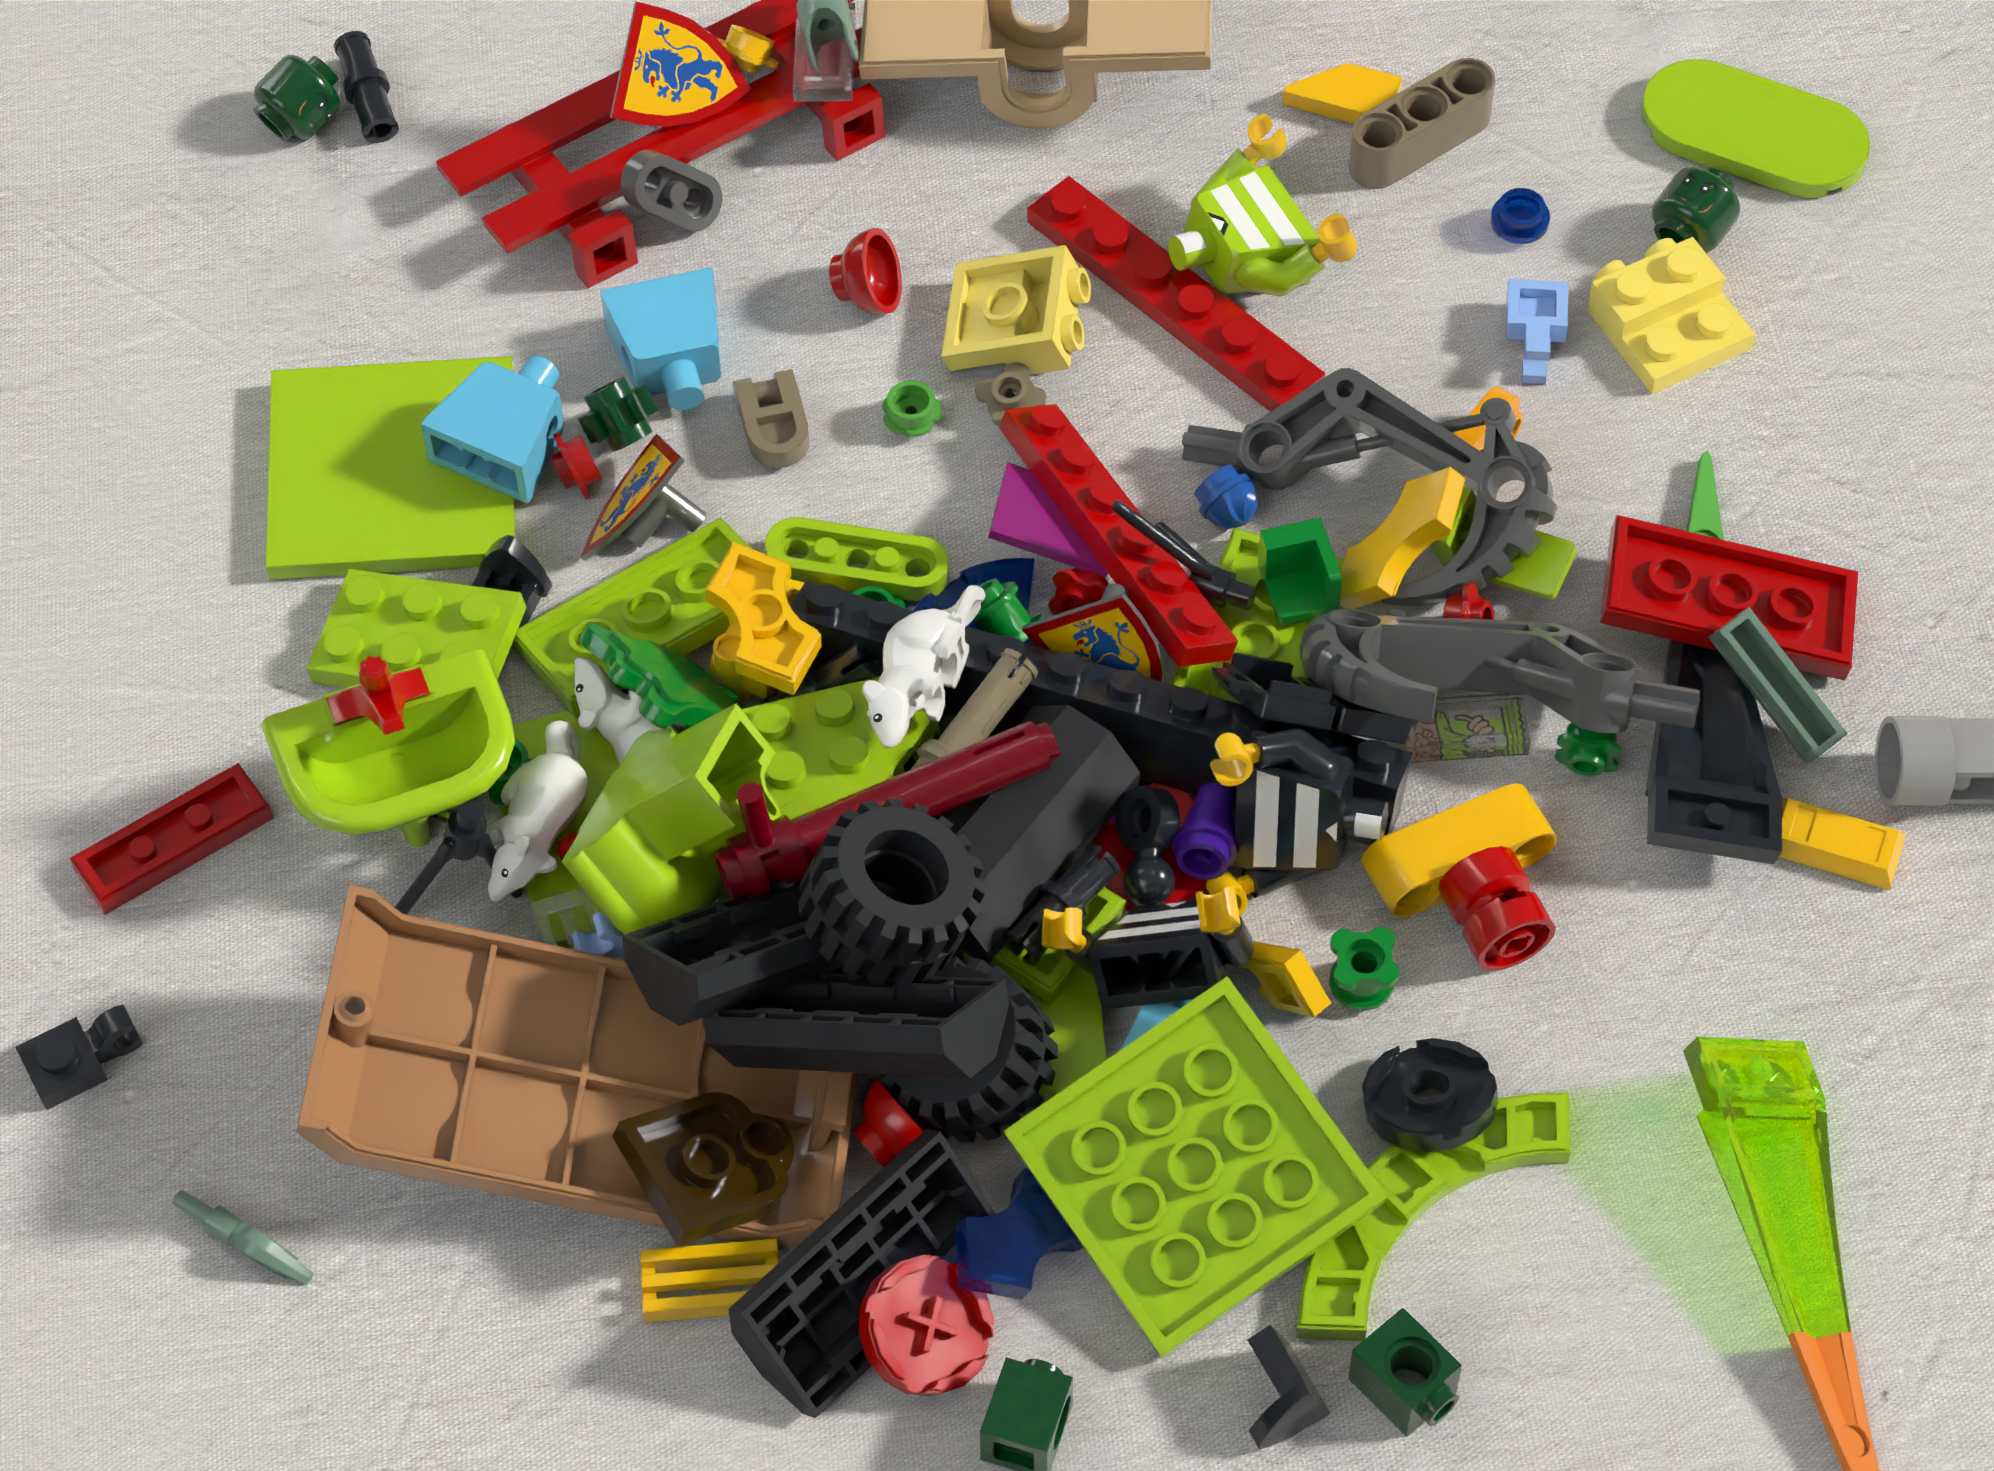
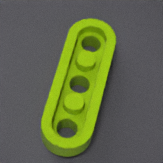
[765,517,949,601]

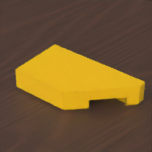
[1283,63,1403,124]
[1232,941,1331,1017]

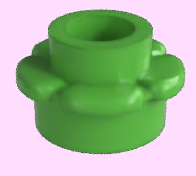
[882,380,942,437]

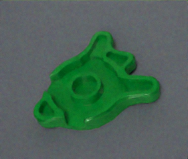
[579,622,744,729]

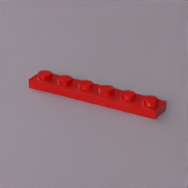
[1027,176,1326,412]
[999,404,1238,667]

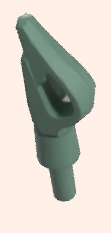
[172,1190,313,1285]

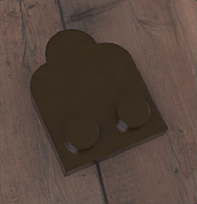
[612,1092,794,1246]

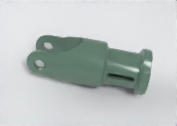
[796,0,858,75]

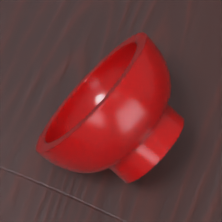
[829,228,902,314]
[853,1078,928,1167]

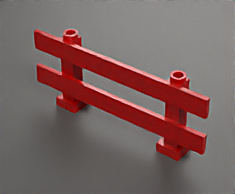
[436,0,886,288]

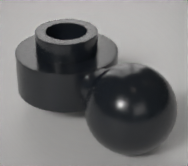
[1116,786,1180,906]

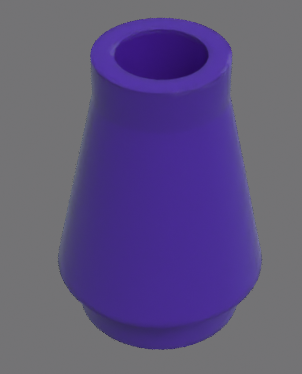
[1172,783,1237,880]

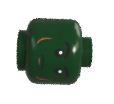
[253,54,340,142]
[1652,167,1741,254]

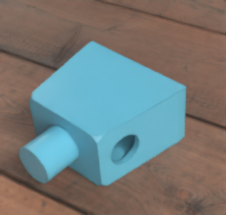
[600,267,721,410]
[421,355,564,504]

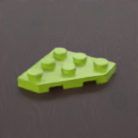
[741,676,939,819]

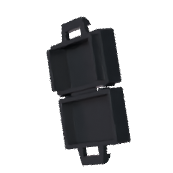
[1212,653,1419,745]

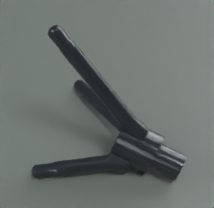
[1111,500,1257,611]
[395,799,523,915]

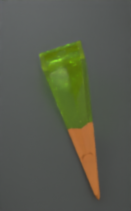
[1683,1036,1879,1471]

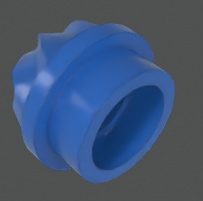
[1194,464,1258,529]

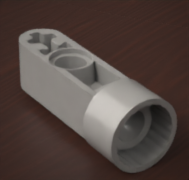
[1875,716,1994,806]

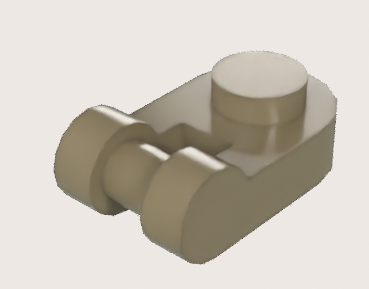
[732,369,809,468]

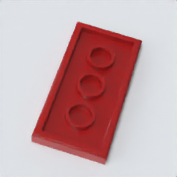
[1600,515,1858,681]

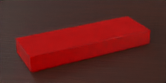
[69,763,274,915]

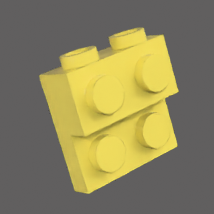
[1587,237,1756,394]
[941,245,1091,375]

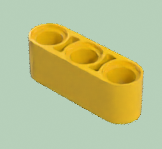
[1360,783,1557,918]

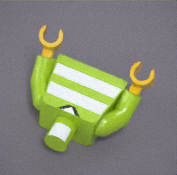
[1168,114,1357,297]

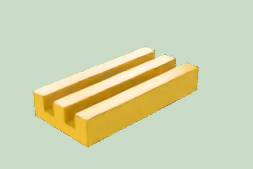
[640,1239,779,1323]

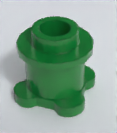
[970,578,1044,642]
[1329,927,1400,1011]

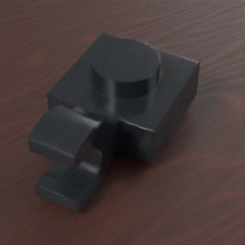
[16,1004,143,1110]

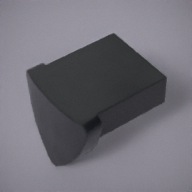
[471,535,552,628]
[1247,1325,1331,1449]

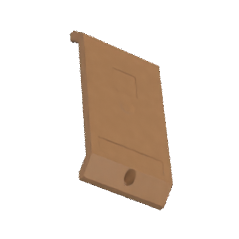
[296,884,858,1250]

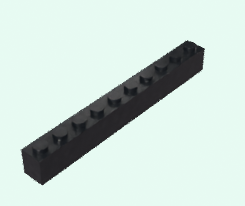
[790,581,1413,846]

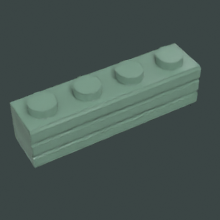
[1708,607,1848,763]

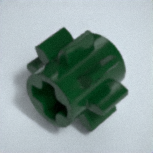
[578,377,658,452]

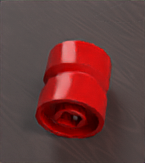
[1438,846,1556,971]

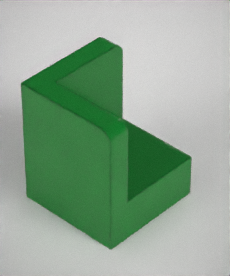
[1258,517,1342,625]

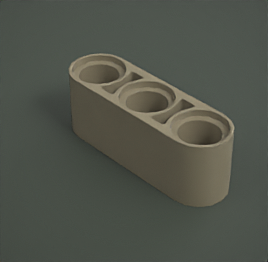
[1349,58,1496,189]

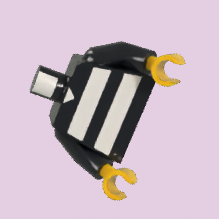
[1206,728,1388,916]
[1042,886,1254,1010]

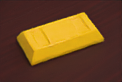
[1779,798,1906,890]

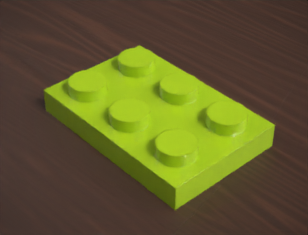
[306,569,527,688]

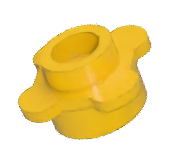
[716,25,779,74]

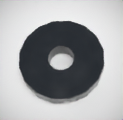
[1362,1038,1498,1153]

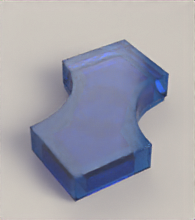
[956,1168,1082,1300]

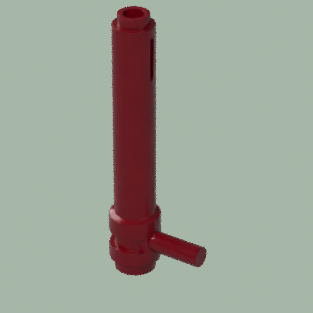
[713,721,1060,900]

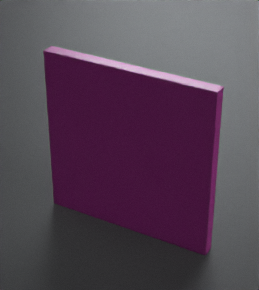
[988,462,1108,578]

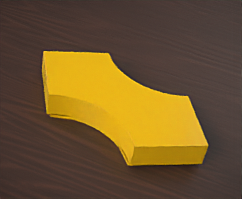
[1340,467,1465,609]
[705,542,821,695]

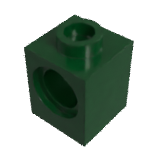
[1348,1308,1462,1437]
[980,1357,1073,1471]

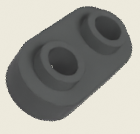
[621,150,722,231]

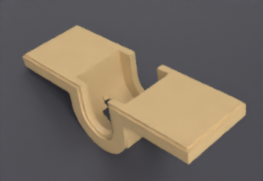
[859,0,1212,128]

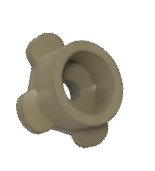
[975,362,1046,427]

